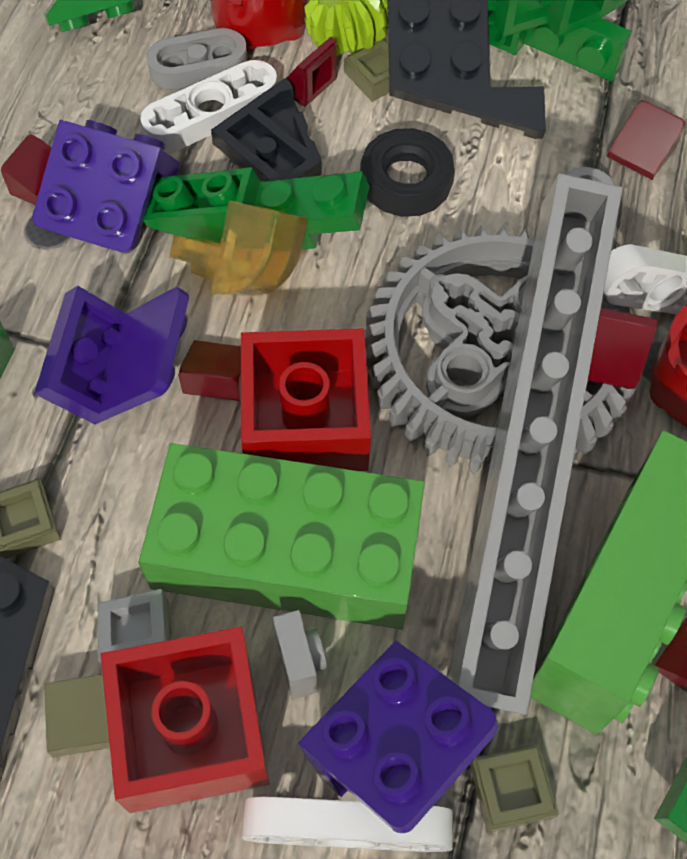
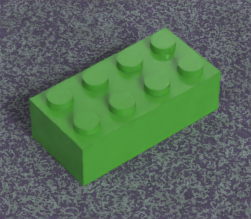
[530,430,687,735]
[138,443,425,630]

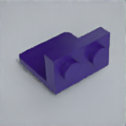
[32,119,180,254]
[34,286,189,424]
[298,640,498,833]

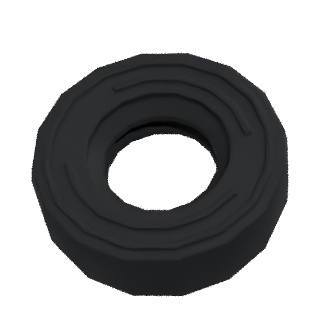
[360,128,455,217]

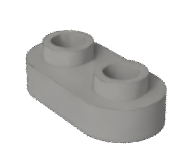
[147,28,248,90]

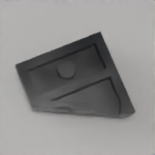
[211,78,322,182]

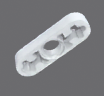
[141,60,277,153]
[603,244,687,315]
[242,797,453,852]

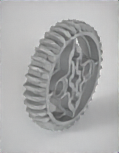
[364,225,635,475]

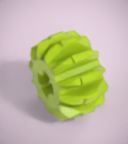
[304,0,388,56]

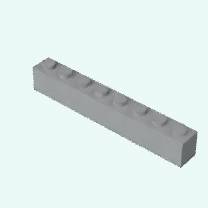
[448,173,623,715]

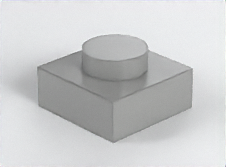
[97,589,171,664]
[273,610,327,700]

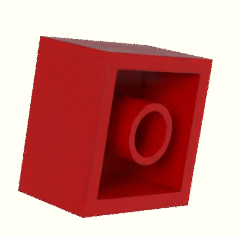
[241,328,371,471]
[100,626,270,813]

